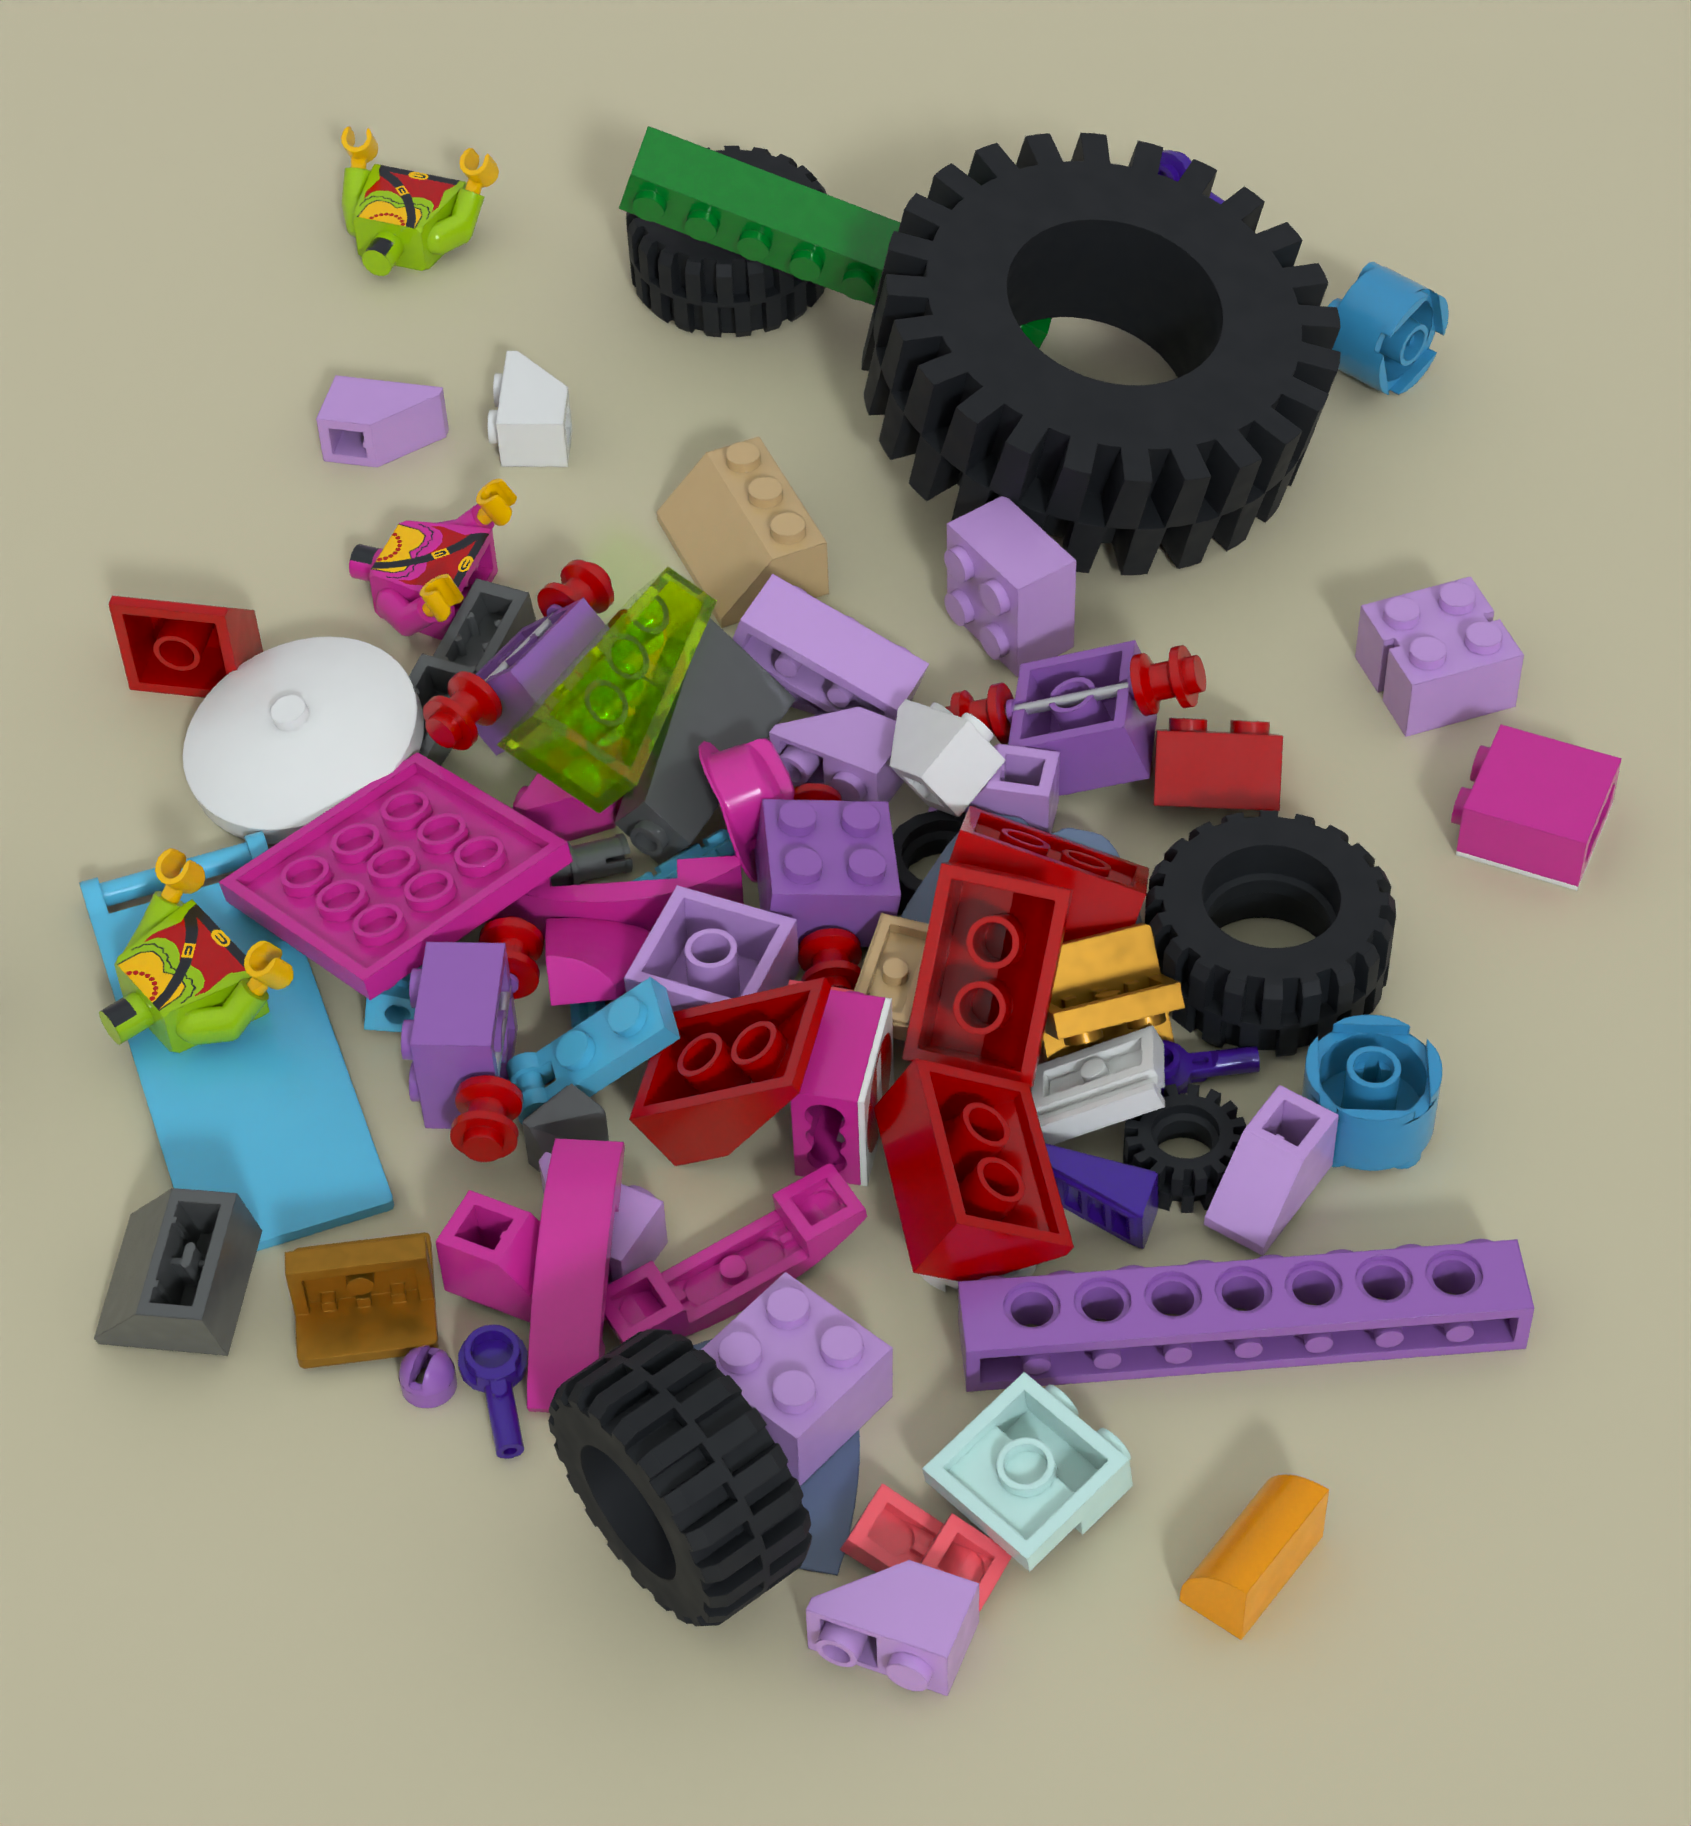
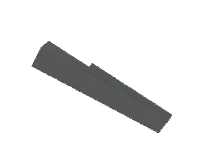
[409,578,536,766]

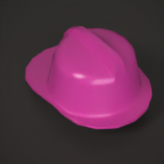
[698,738,794,883]

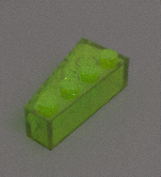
[497,567,717,813]

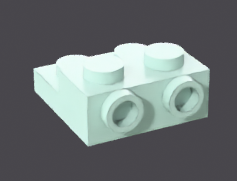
[922,1372,1133,1572]

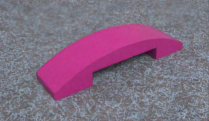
[492,855,744,939]
[527,1138,625,1413]
[604,1162,867,1343]

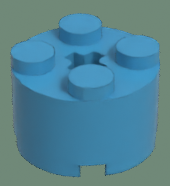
[1328,262,1449,395]
[1302,1015,1442,1171]

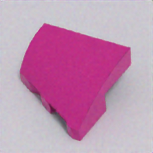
[545,917,650,1006]

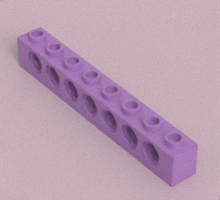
[958,1239,1535,1392]

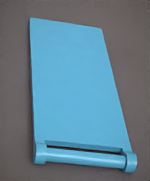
[79,831,394,1251]

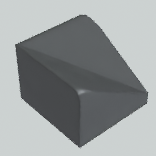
[522,1083,609,1172]

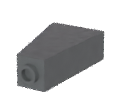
[615,616,796,865]

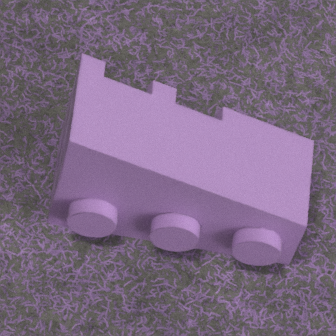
[733,574,929,720]

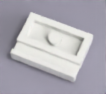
[1031,1025,1165,1145]

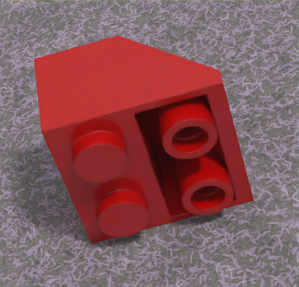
[1153,718,1283,811]

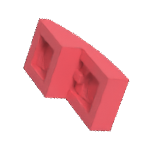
[840,1483,1012,1612]

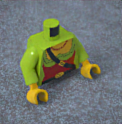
[341,126,499,276]
[99,848,293,1053]

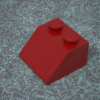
[108,596,263,698]

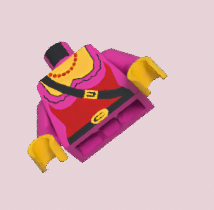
[349,478,517,640]

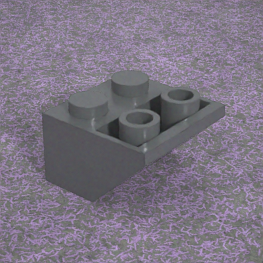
[94,1188,262,1356]

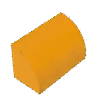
[1179,1474,1329,1640]

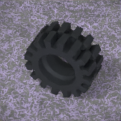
[1123,1084,1246,1213]

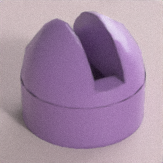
[399,1345,457,1408]

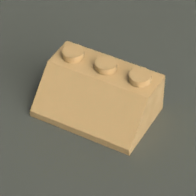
[657,436,829,628]

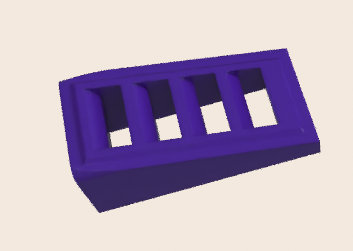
[1045,1143,1158,1249]

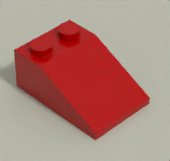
[629,977,832,1166]

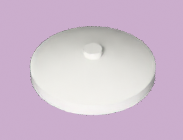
[183,637,424,844]

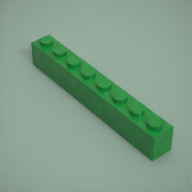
[619,126,1052,348]

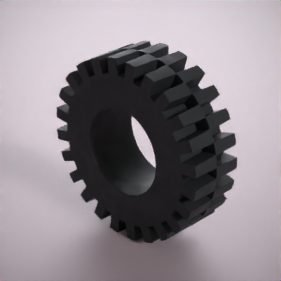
[861,133,1341,575]

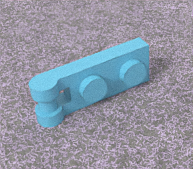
[506,977,680,1125]

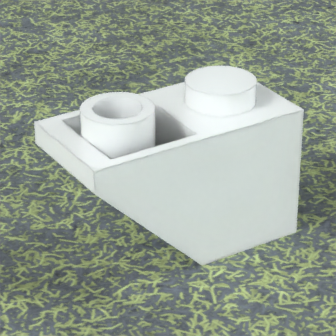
[488,351,573,467]
[889,699,1006,817]

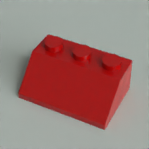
[949,806,1149,942]
[902,862,1073,1088]
[874,1058,1074,1282]

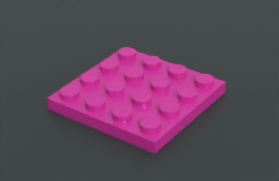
[219,752,573,1000]

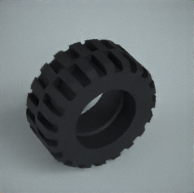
[626,146,827,337]
[1145,810,1396,1057]
[548,1329,812,1626]

